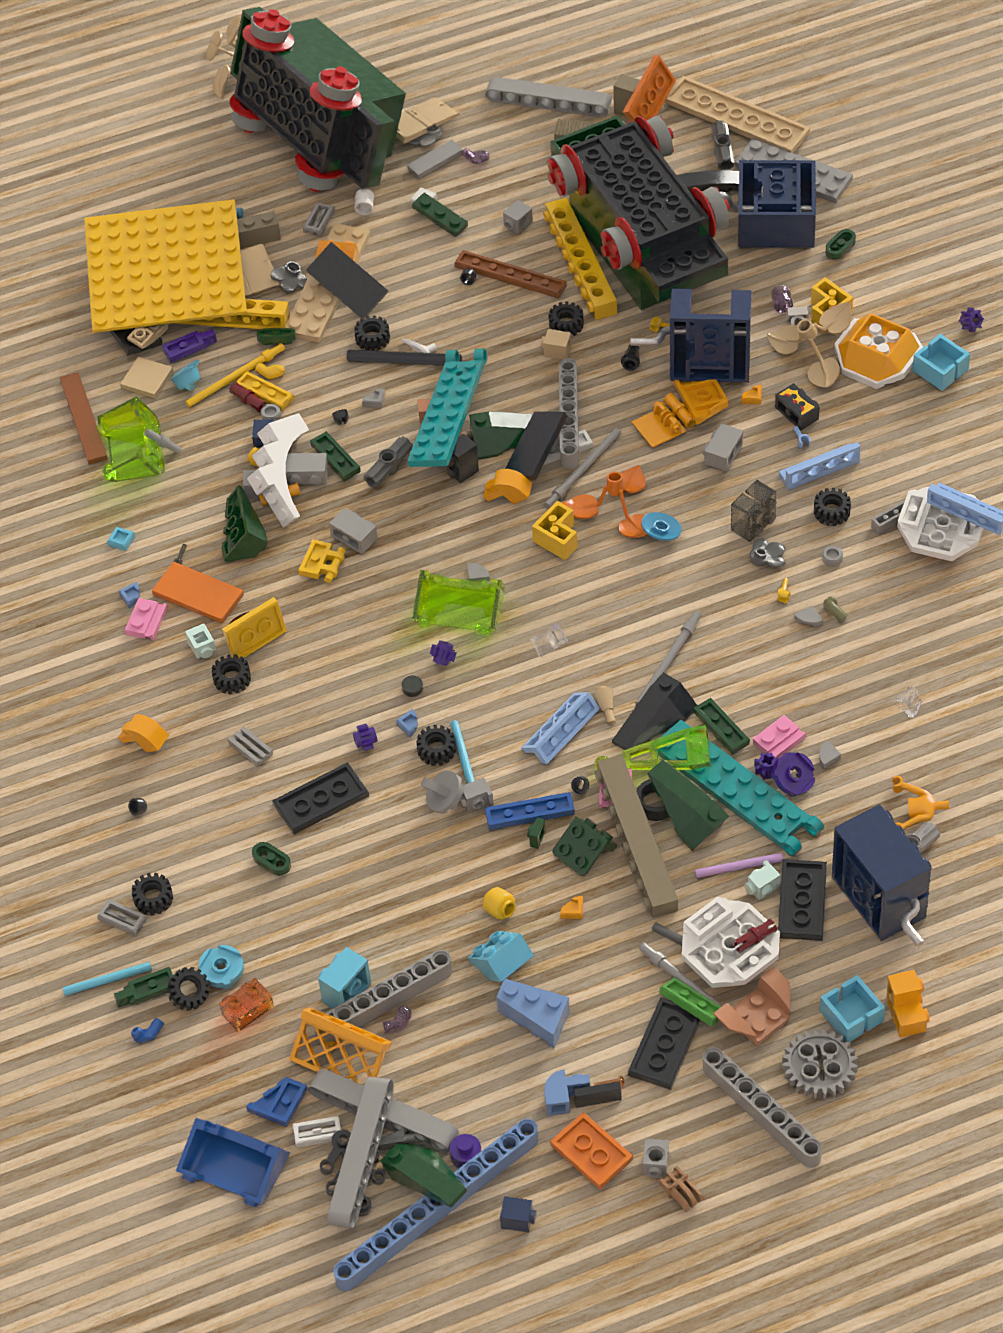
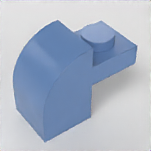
[544,1069,590,1116]

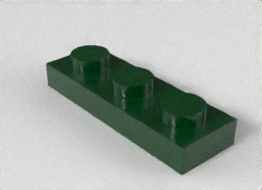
[412,192,468,237]
[310,431,361,481]
[694,698,750,755]

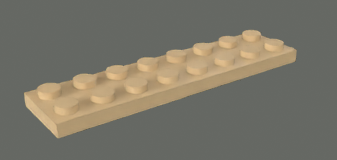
[664,76,810,153]
[285,223,371,343]

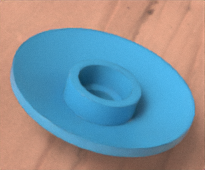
[641,512,682,541]

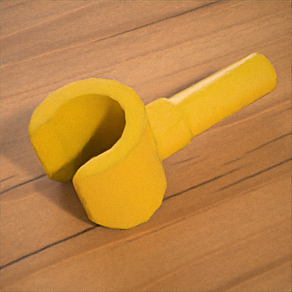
[649,317,670,332]
[777,578,791,604]

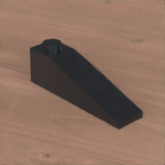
[612,672,697,753]

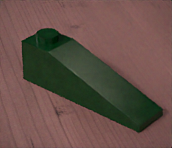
[647,759,729,851]
[380,1144,467,1208]

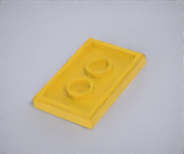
[222,597,287,659]

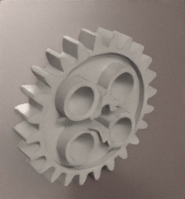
[782,1029,858,1099]

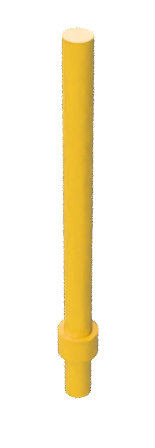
[185,343,285,408]

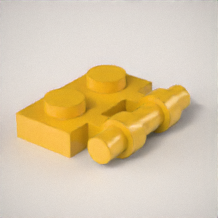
[298,539,346,583]

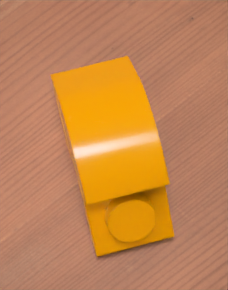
[483,469,532,504]
[117,714,169,753]

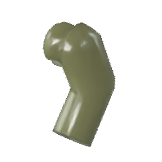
[823,596,848,622]

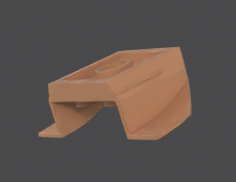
[713,967,790,1047]

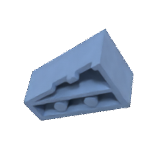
[497,978,570,1048]

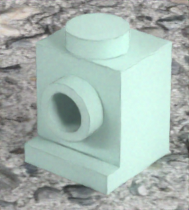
[185,623,216,659]
[745,860,780,900]

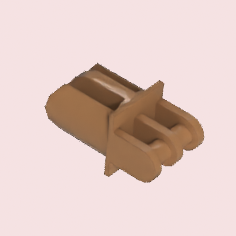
[658,1166,704,1212]

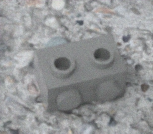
[703,423,743,472]
[286,453,328,485]
[329,508,378,554]

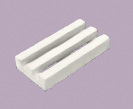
[293,1116,342,1148]

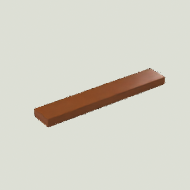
[454,250,567,299]
[60,372,108,465]

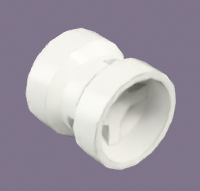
[354,189,374,215]

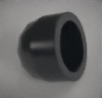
[460,268,477,285]
[332,409,349,425]
[571,776,590,794]
[128,798,147,816]

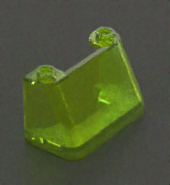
[97,396,165,482]
[412,570,506,635]

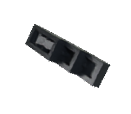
[677,170,739,193]

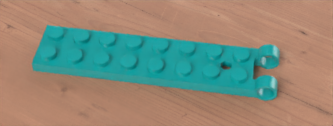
[408,348,488,467]
[652,720,824,856]

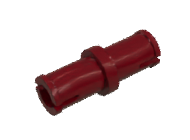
[229,382,266,412]
[732,919,777,953]

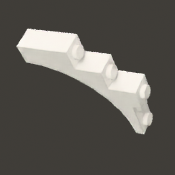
[247,413,309,528]

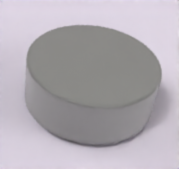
[261,404,281,421]
[822,546,843,567]

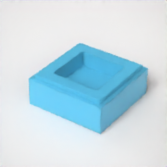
[107,527,135,551]

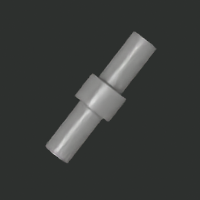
[144,429,181,454]

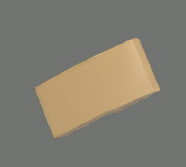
[127,324,168,349]

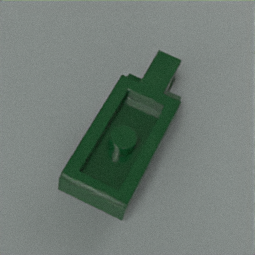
[114,967,173,1008]

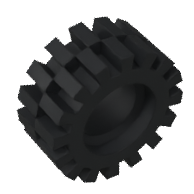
[548,301,584,336]
[354,315,390,351]
[814,488,851,526]
[211,654,251,694]
[416,725,456,766]
[131,872,173,915]
[167,967,210,1011]

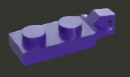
[162,329,217,363]

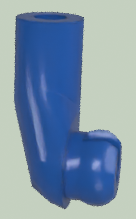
[131,1018,164,1043]

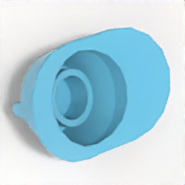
[169,360,201,391]

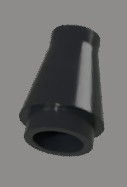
[621,344,640,371]

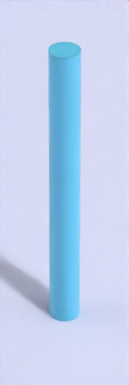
[450,720,475,783]
[62,962,152,996]

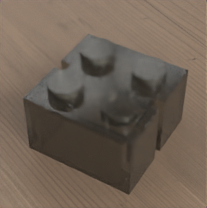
[731,480,777,542]

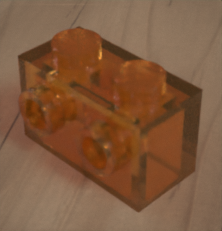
[219,978,274,1032]

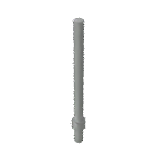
[544,428,621,509]
[635,611,702,706]
[639,942,723,1007]

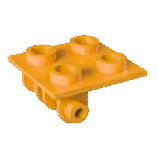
[631,401,686,448]

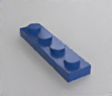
[485,792,575,830]

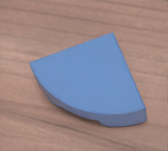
[119,582,140,608]
[396,709,418,737]

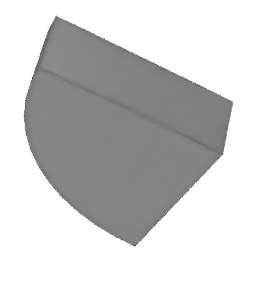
[362,389,385,408]
[467,563,490,583]
[794,606,823,627]
[819,740,841,769]

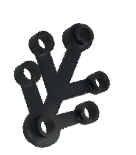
[320,1130,386,1217]

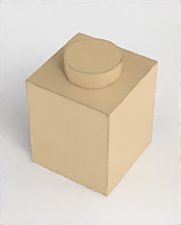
[541,329,571,359]

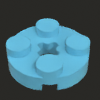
[198,945,244,989]

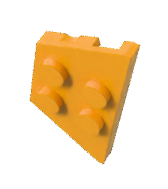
[672,380,728,425]

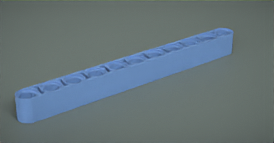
[333,1119,538,1291]

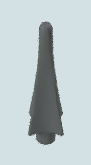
[377,1129,416,1150]

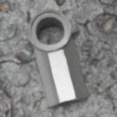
[906,822,940,853]

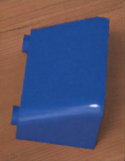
[176,1118,290,1207]

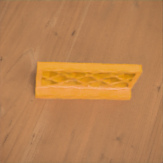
[289,1007,392,1084]

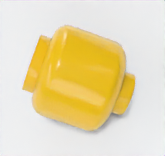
[483,887,516,920]

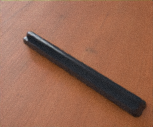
[347,350,463,365]

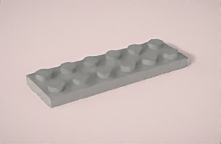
[735,139,853,203]

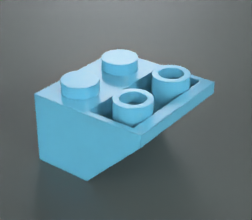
[467,931,534,982]

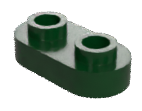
[825,229,856,259]
[257,328,296,345]
[252,842,291,876]

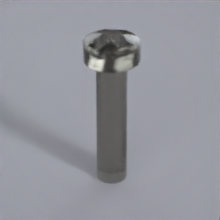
[173,544,187,565]

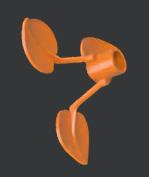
[562,465,648,538]

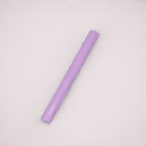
[695,853,783,878]

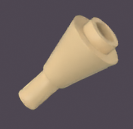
[592,686,616,725]

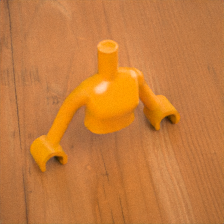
[892,776,950,830]

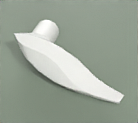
[402,339,437,353]

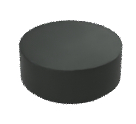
[402,675,423,697]

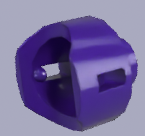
[450,1134,482,1168]

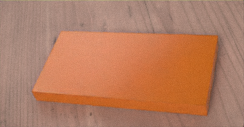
[623,55,676,123]
[152,562,244,624]

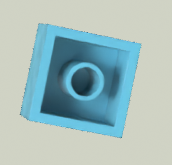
[318,947,371,1009]

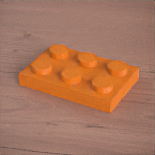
[550,1112,633,1190]

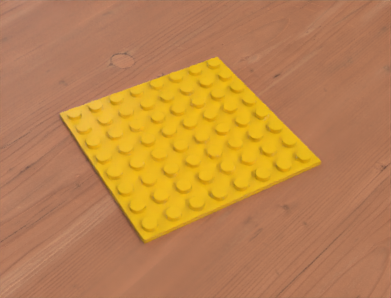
[84,199,247,333]

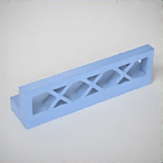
[779,442,861,490]
[927,483,1003,535]
[521,692,600,764]

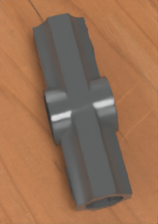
[711,120,734,170]
[363,436,413,488]

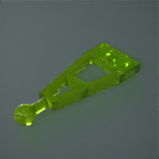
[594,725,711,770]

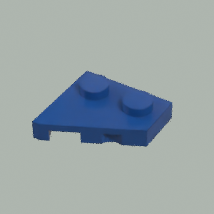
[246,1077,307,1127]

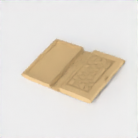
[396,98,460,143]
[241,244,280,297]

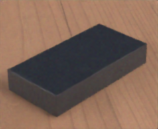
[574,1081,622,1108]

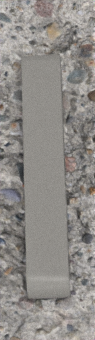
[485,77,612,117]
[559,358,579,469]
[314,950,452,1043]
[703,1047,822,1168]
[308,1069,459,1153]
[328,1077,394,1228]

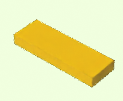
[237,371,294,411]

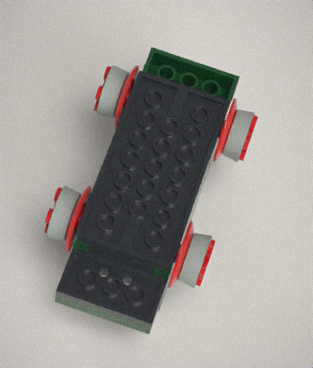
[229,6,406,192]
[547,115,730,310]

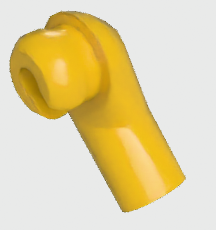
[255,363,285,380]

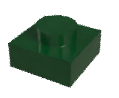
[527,818,546,849]

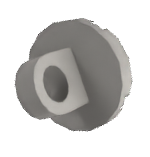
[421,771,463,814]

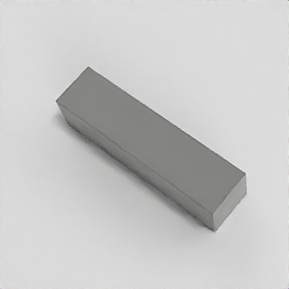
[871,500,905,535]

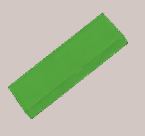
[659,977,721,1027]

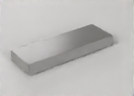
[407,140,463,179]

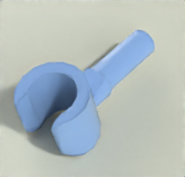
[793,426,811,448]

